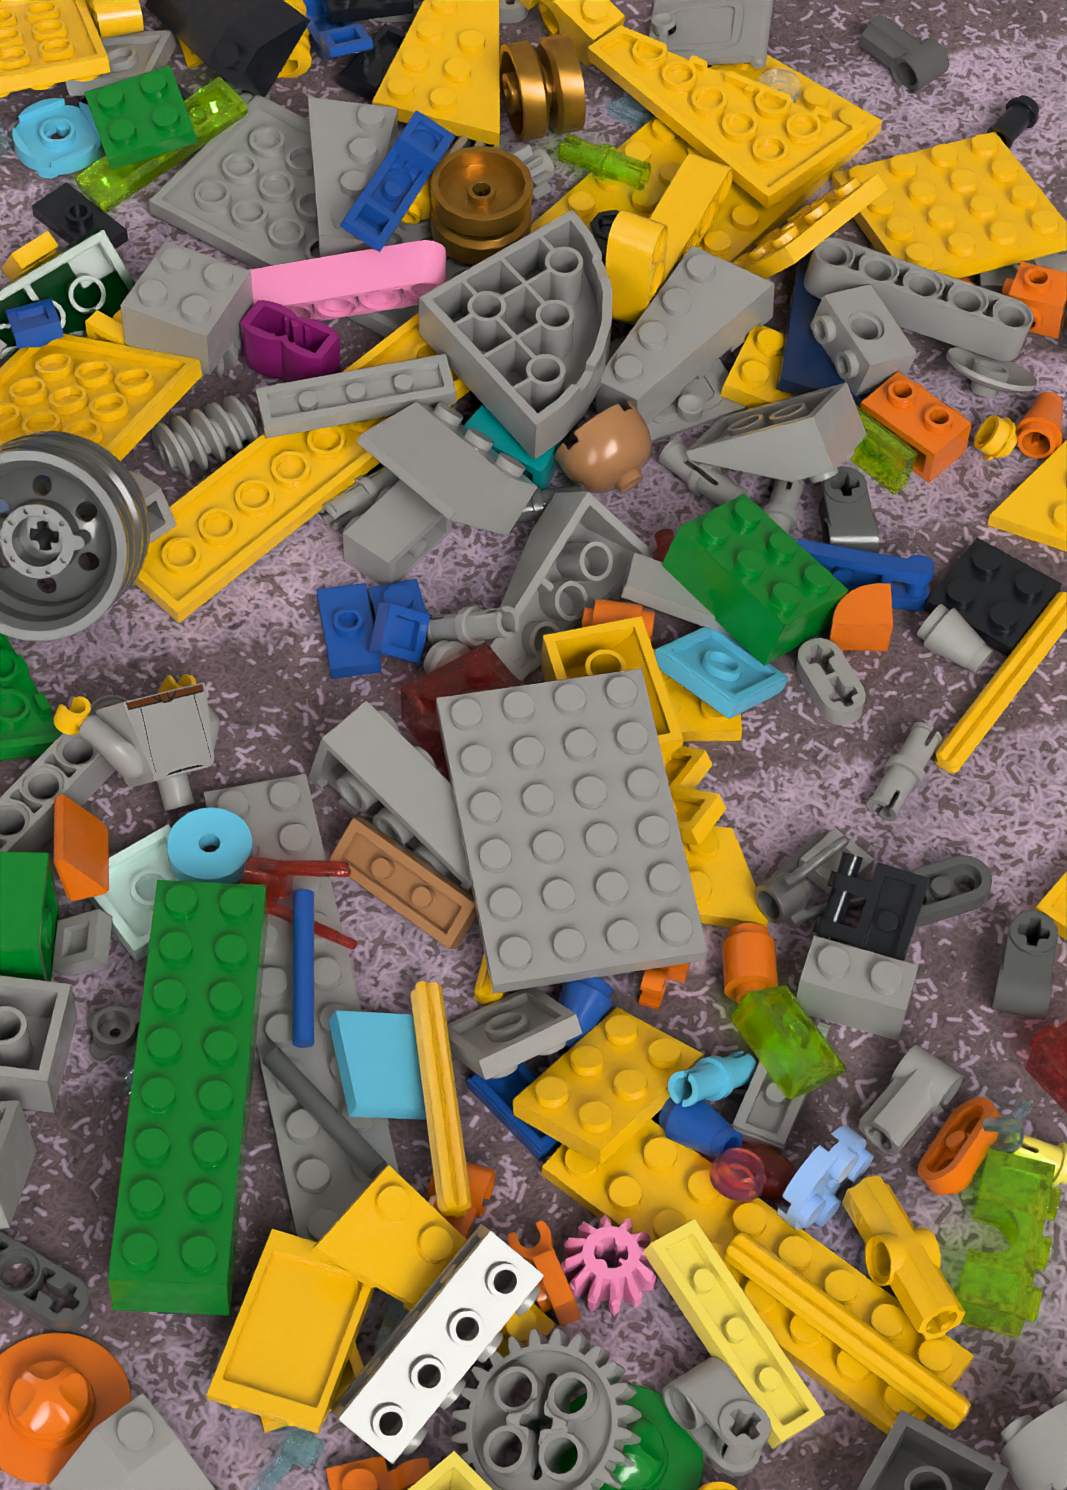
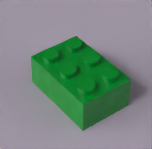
[662,494,848,666]

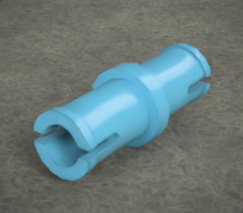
[668,1051,757,1107]

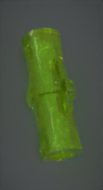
[558,134,651,191]

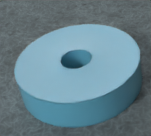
[167,807,253,884]

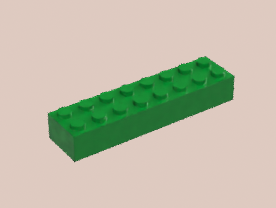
[108,880,268,1316]

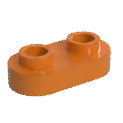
[917,1097,1004,1195]

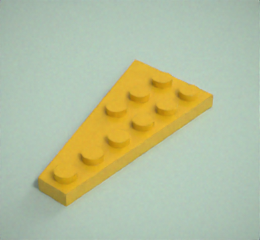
[372,0,500,147]

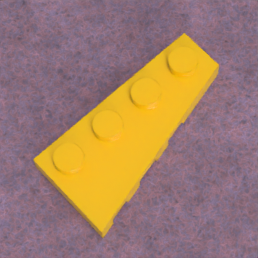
[309,1165,556,1357]

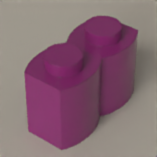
[240,300,341,382]

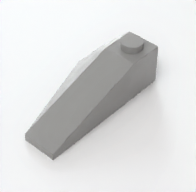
[482,491,654,682]
[49,1393,215,1490]

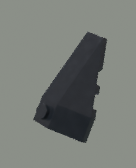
[144,0,311,97]

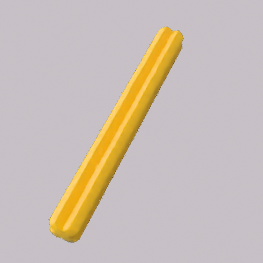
[934,591,1067,774]
[410,980,472,1218]
[724,1232,971,1430]

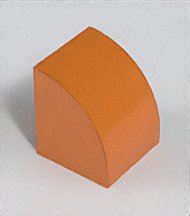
[829,583,893,651]

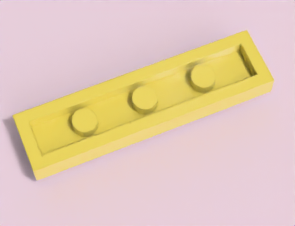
[643,1219,825,1449]

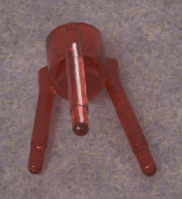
[242,855,357,950]

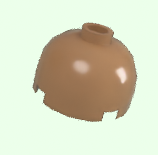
[554,401,652,494]

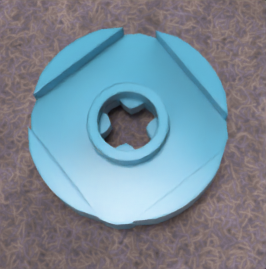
[12,98,103,178]

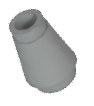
[916,604,993,674]

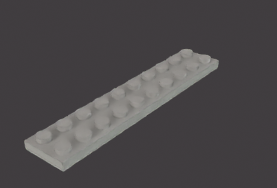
[203,774,400,1242]

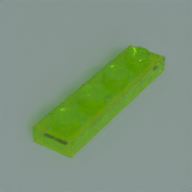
[74,76,249,213]

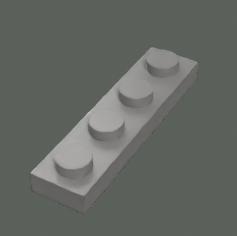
[255,354,456,438]

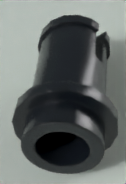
[987,95,1039,148]

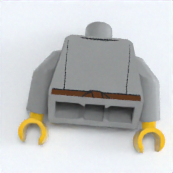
[54,674,220,811]

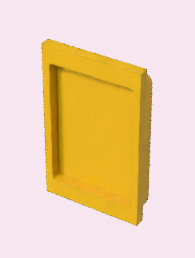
[206,1229,375,1434]

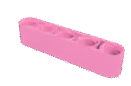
[240,240,446,331]

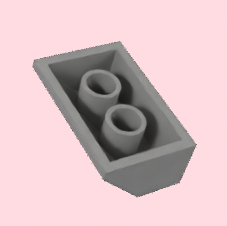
[357,402,538,536]

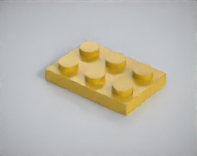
[513,1007,704,1166]

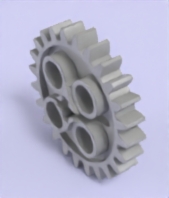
[451,1328,642,1490]

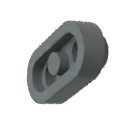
[908,855,992,927]

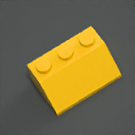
[541,616,683,759]

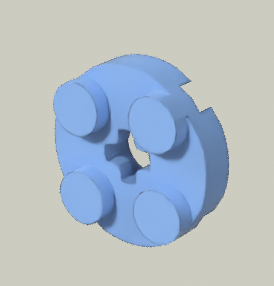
[777,1125,874,1230]

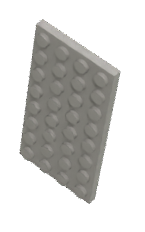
[149,95,531,337]

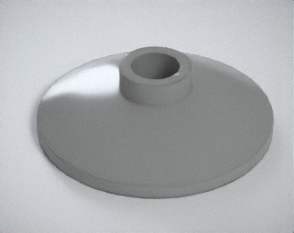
[946,347,1037,398]

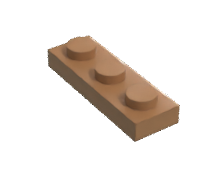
[328,817,477,949]

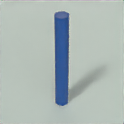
[292,889,314,1048]

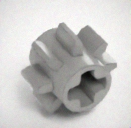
[509,144,555,201]

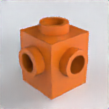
[1001,261,1067,339]

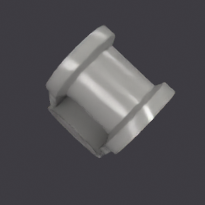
[662,1357,771,1476]

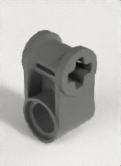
[818,466,879,553]
[991,911,1058,1020]

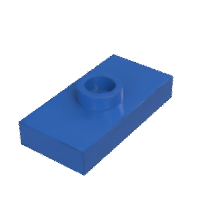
[316,583,381,679]

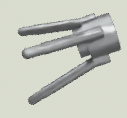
[755,833,866,928]

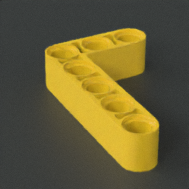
[605,153,734,326]

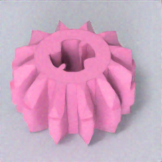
[561,1213,656,1316]

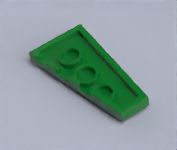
[0,633,63,761]

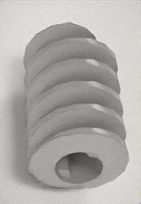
[152,396,260,478]

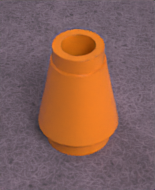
[1015,392,1064,459]

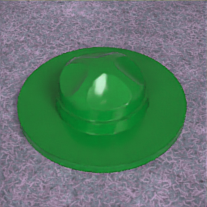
[560,1384,704,1490]

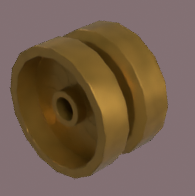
[499,33,586,142]
[430,146,533,265]

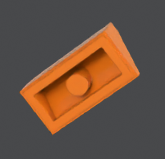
[54,794,109,902]

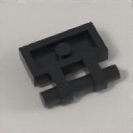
[813,852,930,961]

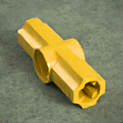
[842,1176,965,1340]

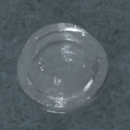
[757,68,801,103]

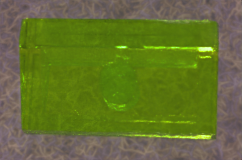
[731,985,847,1100]

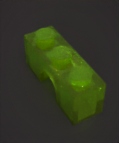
[956,1148,1062,1339]

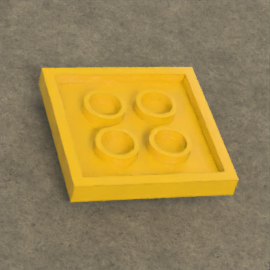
[731,174,888,279]

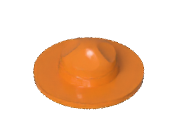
[0,1333,132,1484]

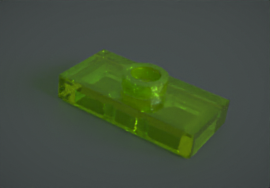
[849,405,918,495]

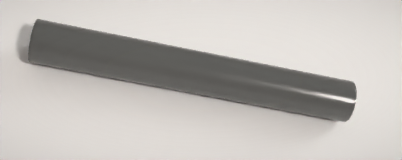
[263,1048,387,1179]

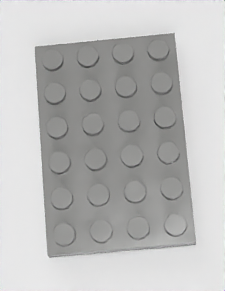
[436,668,708,994]

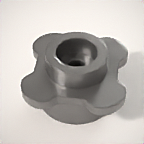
[87,1006,140,1061]

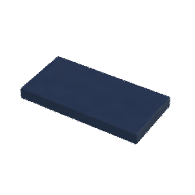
[776,250,872,413]

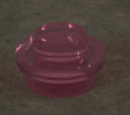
[709,1148,766,1202]

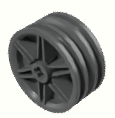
[0,431,150,641]

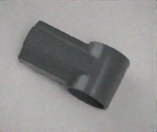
[859,15,949,94]

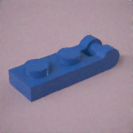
[797,539,935,611]

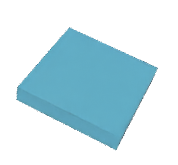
[655,627,788,719]
[328,1010,426,1120]

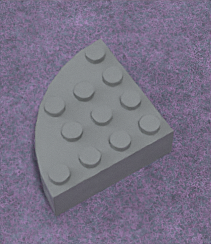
[419,210,613,460]

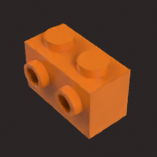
[859,371,972,483]

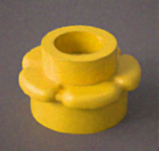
[974,415,1018,461]

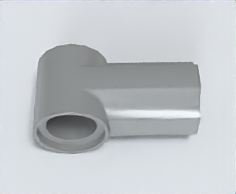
[858,1045,963,1155]

